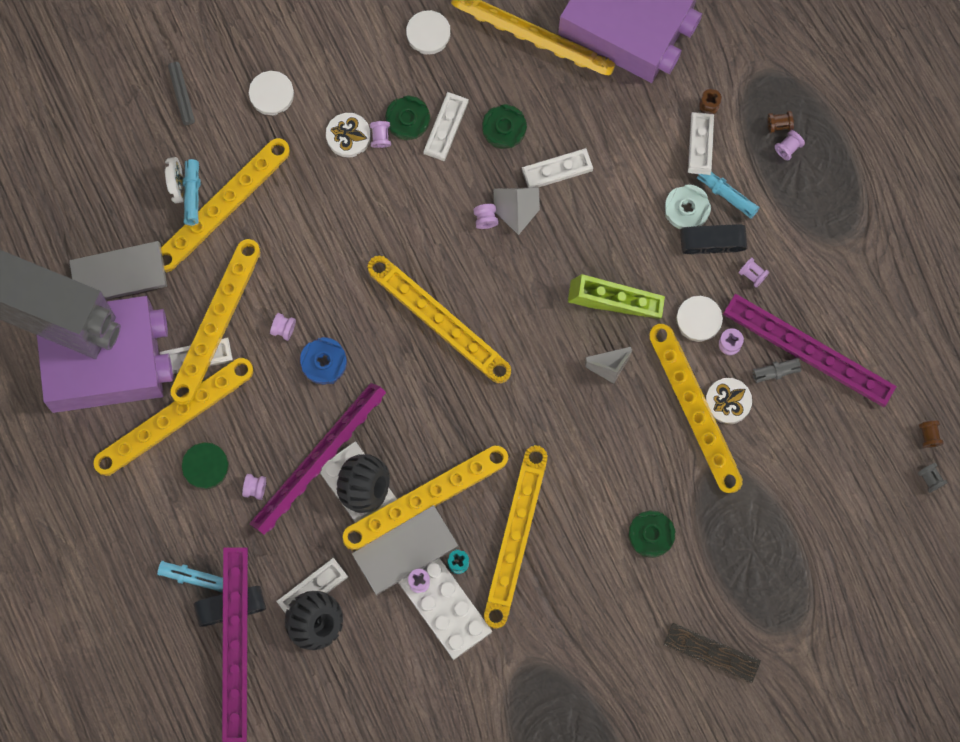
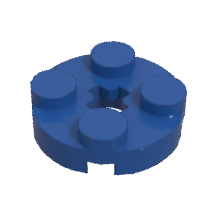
[300,337,347,385]

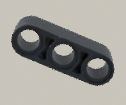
[680,224,748,254]
[193,586,266,627]

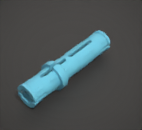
[182,159,201,226]
[697,172,760,219]
[157,561,223,592]

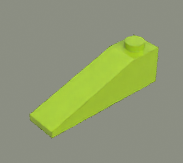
[568,274,665,319]

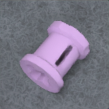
[370,121,391,148]
[775,130,805,160]
[739,258,769,288]
[408,569,430,593]

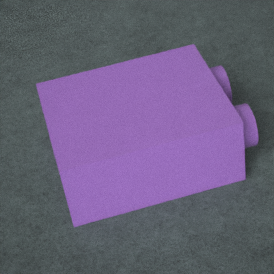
[558,0,702,83]
[37,296,173,413]

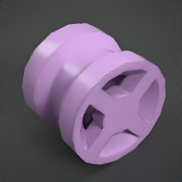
[473,204,498,229]
[270,313,296,340]
[719,329,744,355]
[242,474,266,500]

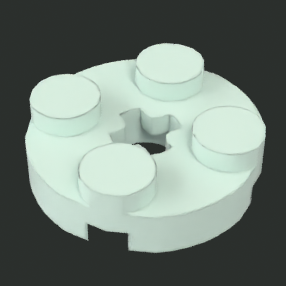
[665,185,711,229]

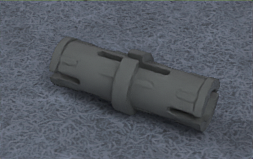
[752,358,801,384]

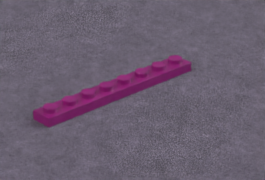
[723,293,897,407]
[249,383,386,535]
[222,547,248,742]

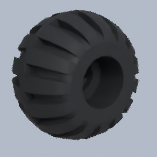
[336,454,390,513]
[284,591,343,650]

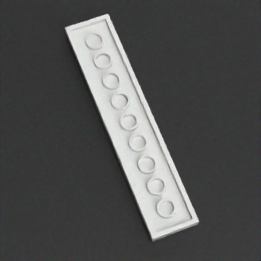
[320,441,492,660]

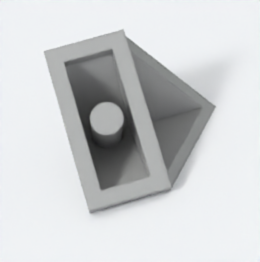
[493,187,540,235]
[585,347,632,384]

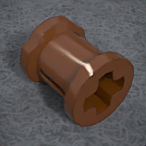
[699,89,722,114]
[767,111,794,133]
[919,420,944,448]

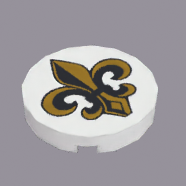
[326,113,371,157]
[165,157,185,203]
[706,378,752,424]

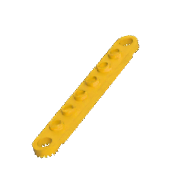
[451,0,615,75]
[161,138,290,273]
[171,239,260,405]
[368,255,511,383]
[650,324,743,493]
[94,358,253,476]
[484,445,548,629]
[343,446,508,550]

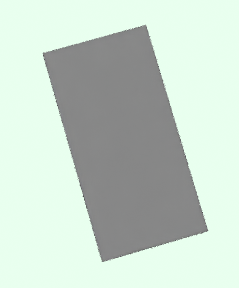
[69,241,167,300]
[352,505,458,595]

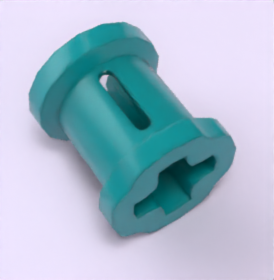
[448,550,469,574]

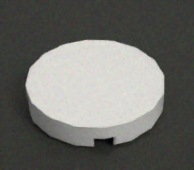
[406,10,450,54]
[249,71,294,115]
[676,296,723,342]

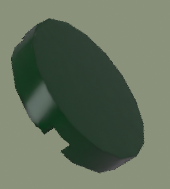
[385,95,430,140]
[482,104,527,149]
[181,442,229,490]
[628,510,676,558]

